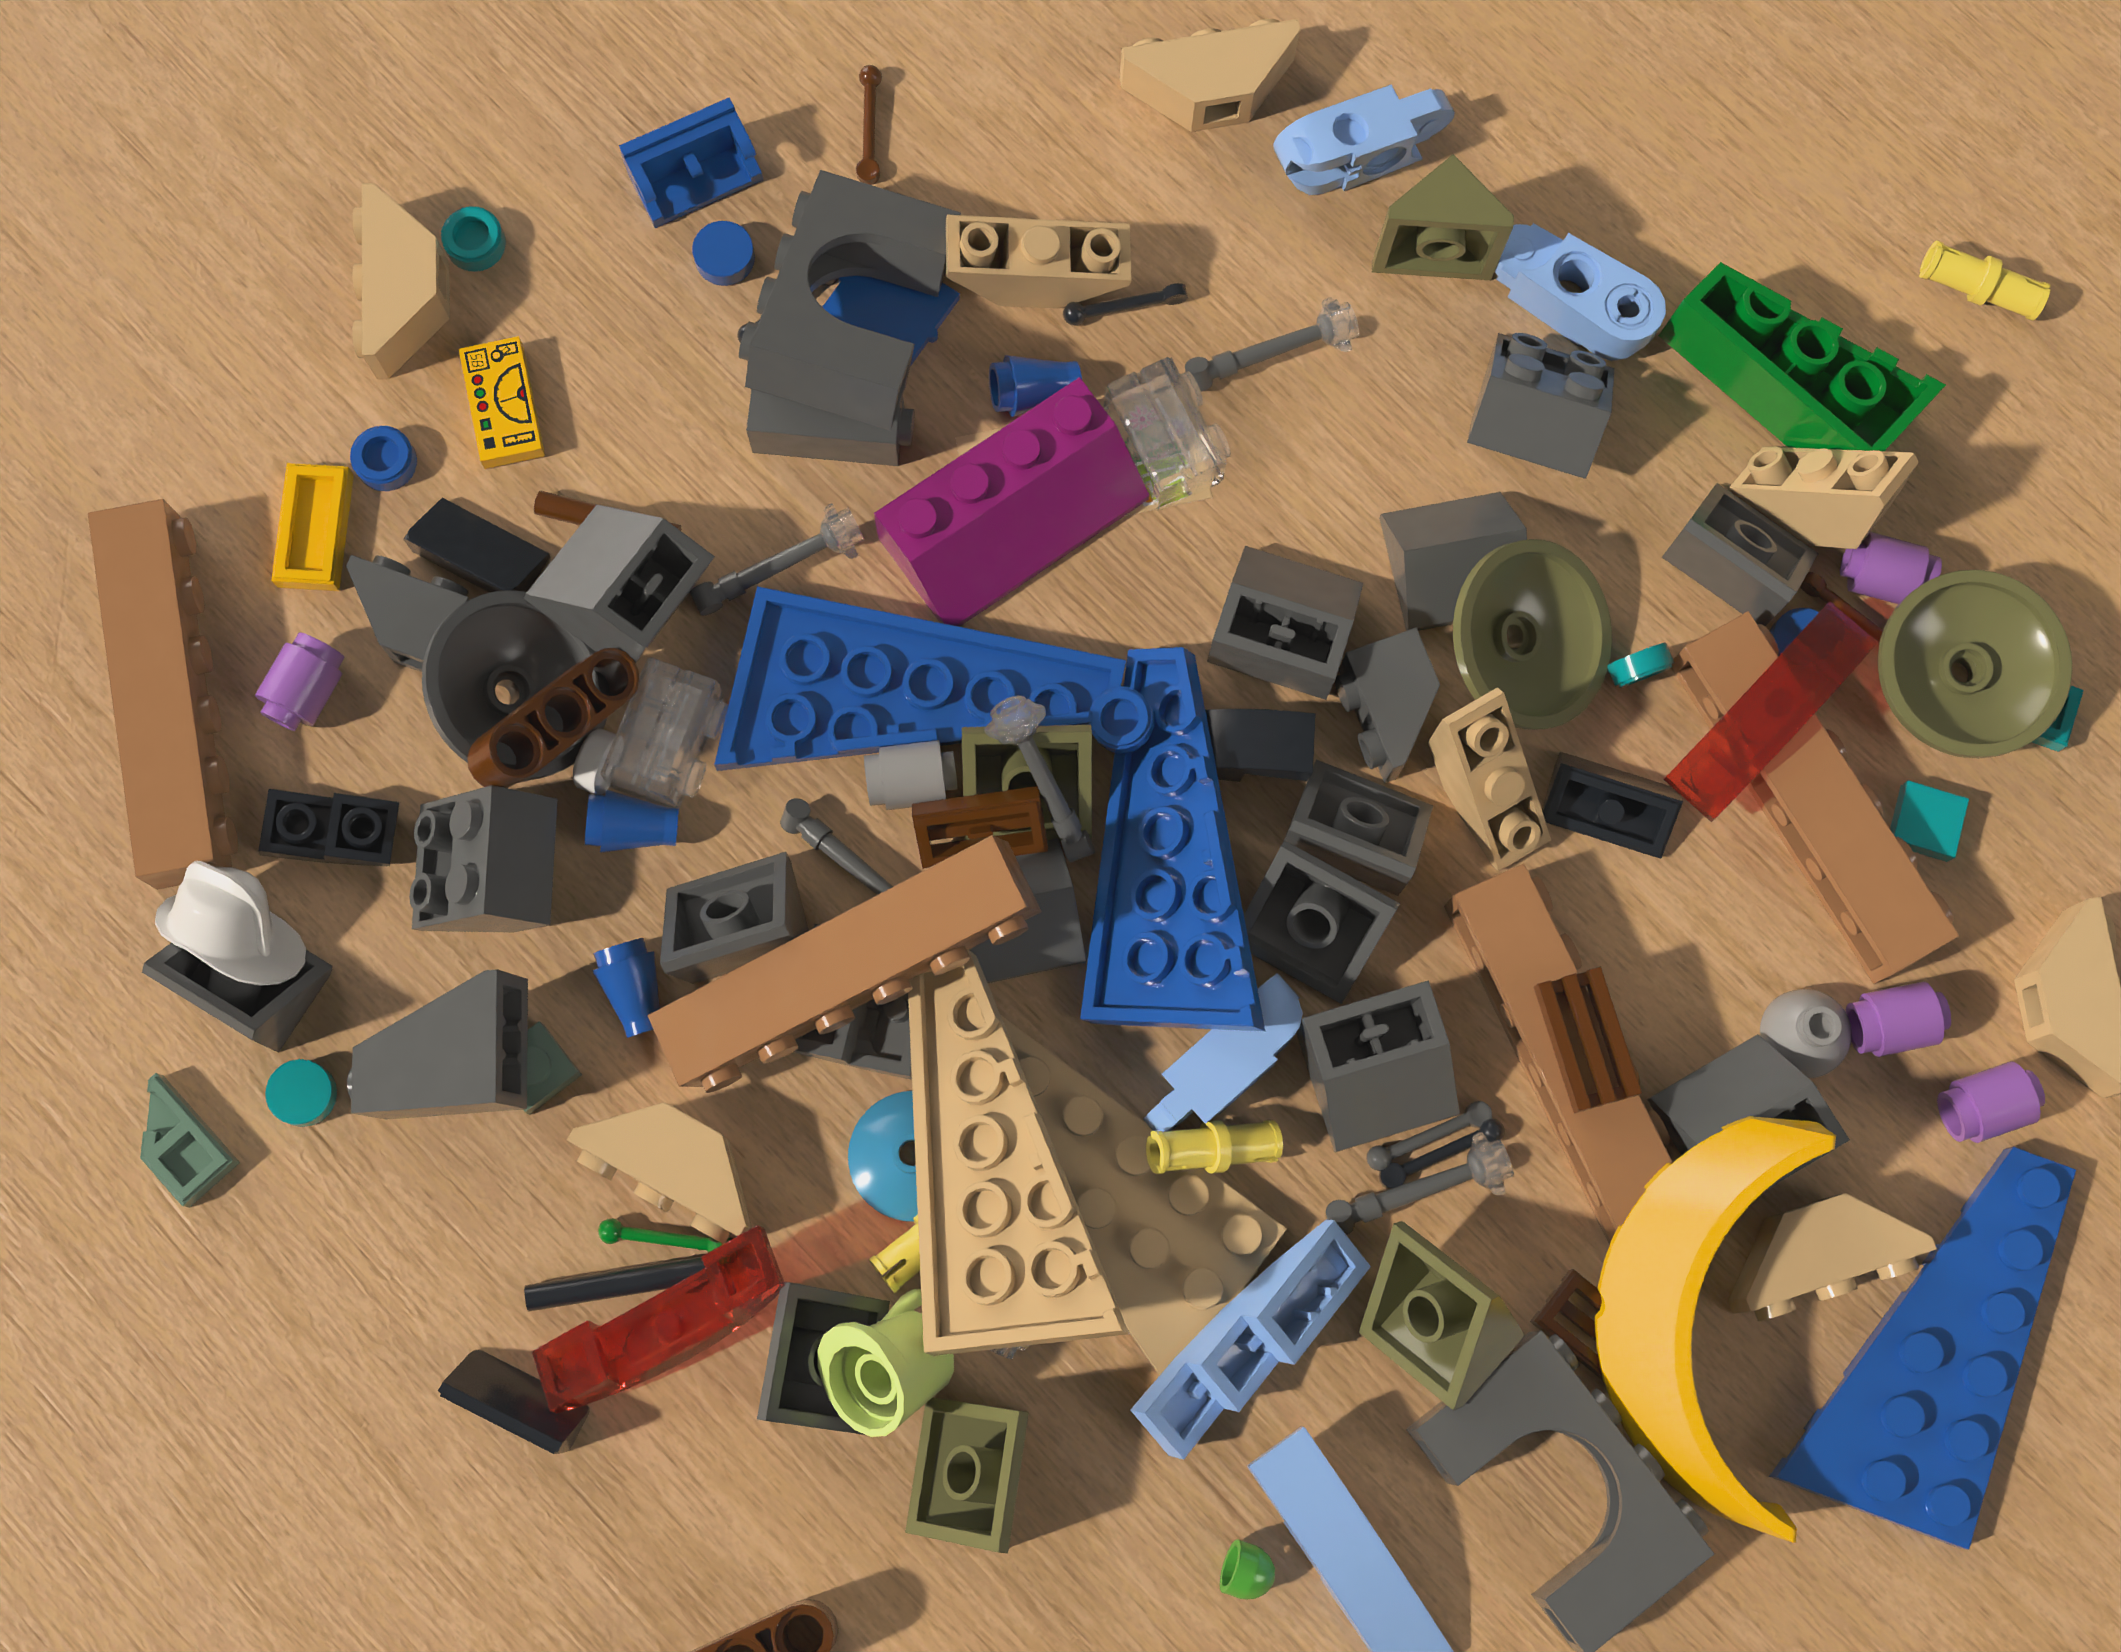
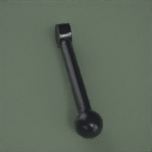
[1063,283,1188,326]
[1379,1118,1505,1189]

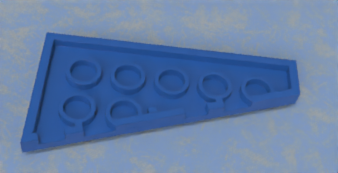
[714,586,1126,771]
[1080,647,1266,1032]
[1769,1147,2076,1550]

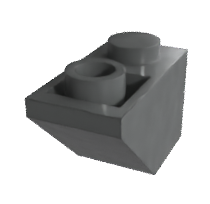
[346,555,470,672]
[1335,627,1440,783]

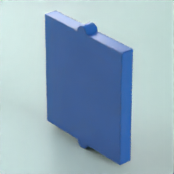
[822,276,960,366]

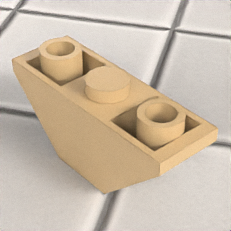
[1119,19,1301,132]
[352,183,450,379]
[946,215,1132,308]
[1729,446,1919,549]
[1428,687,1551,871]
[2014,897,2121,1098]
[567,1102,753,1245]
[1728,1193,1937,1322]

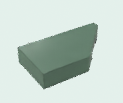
[140,1073,240,1208]

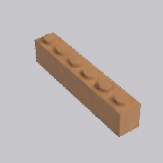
[88,499,238,890]
[1672,611,1959,984]
[647,835,1042,1093]
[1444,863,1673,1245]

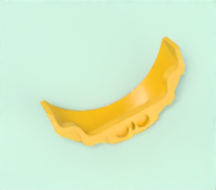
[1595,1116,1836,1543]

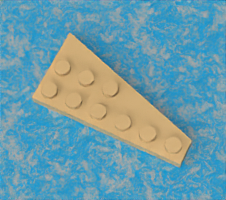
[908,950,1129,1356]
[1001,1015,1287,1376]

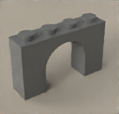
[739,170,961,431]
[1406,1330,1715,1652]

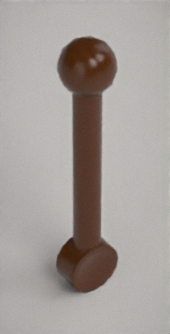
[856,65,882,185]
[1800,572,1883,643]

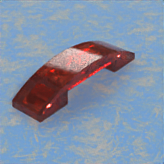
[1663,601,1878,822]
[531,1225,785,1414]

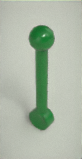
[598,1218,735,1256]

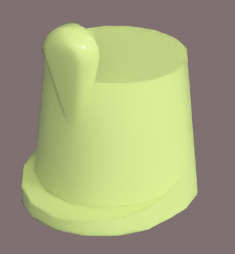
[817,1289,954,1437]

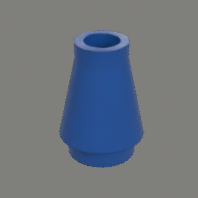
[989,355,1082,417]
[585,789,679,853]
[592,938,660,1038]

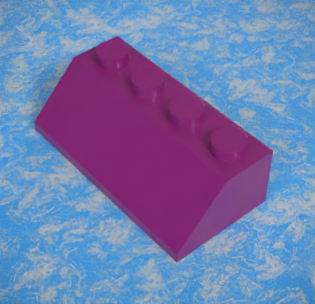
[874,377,1150,627]

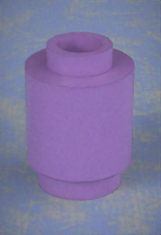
[1840,532,1942,604]
[255,632,345,731]
[1845,981,1951,1057]
[1937,1061,2045,1143]

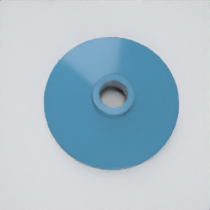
[848,1091,918,1222]

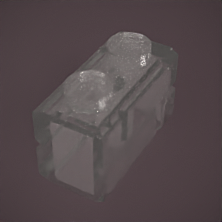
[1104,357,1231,510]
[600,657,729,809]

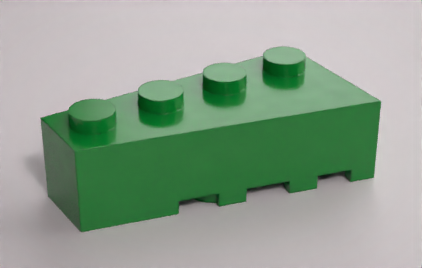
[1658,262,1946,451]

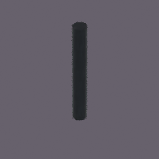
[524,1255,727,1312]

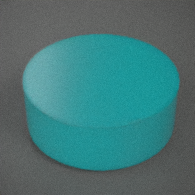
[441,207,506,272]
[1607,642,1675,688]
[265,1059,337,1127]

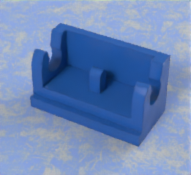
[619,97,764,228]

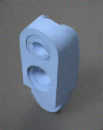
[1273,84,1455,195]
[1495,223,1666,361]
[1143,973,1303,1132]

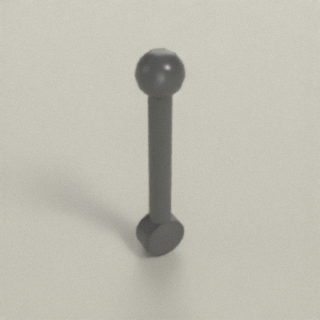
[1366,1101,1492,1171]

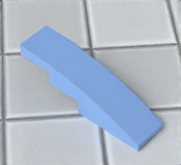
[1130,1219,1371,1460]
[1247,1426,1454,1652]

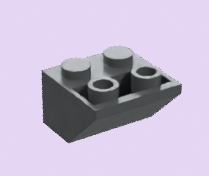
[1467,333,1615,479]
[523,504,715,663]
[1207,546,1363,700]
[409,785,558,933]
[1296,980,1460,1153]
[1647,1034,1850,1191]

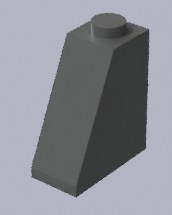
[746,315,915,466]
[347,969,528,1120]

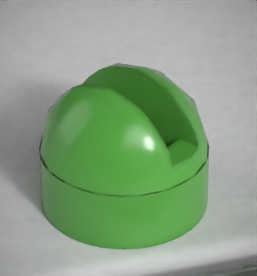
[1220,1539,1275,1600]

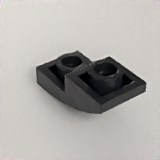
[1205,709,1316,782]
[258,789,399,866]

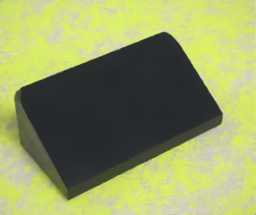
[403,497,550,593]
[1542,752,1683,859]
[438,1350,590,1454]

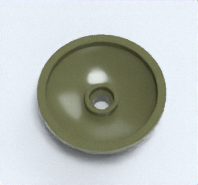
[1453,539,1612,730]
[1878,570,2072,759]

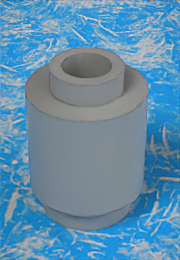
[864,740,958,810]

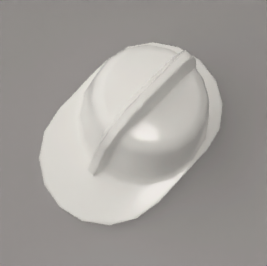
[155,861,306,986]

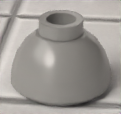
[1760,989,1852,1078]

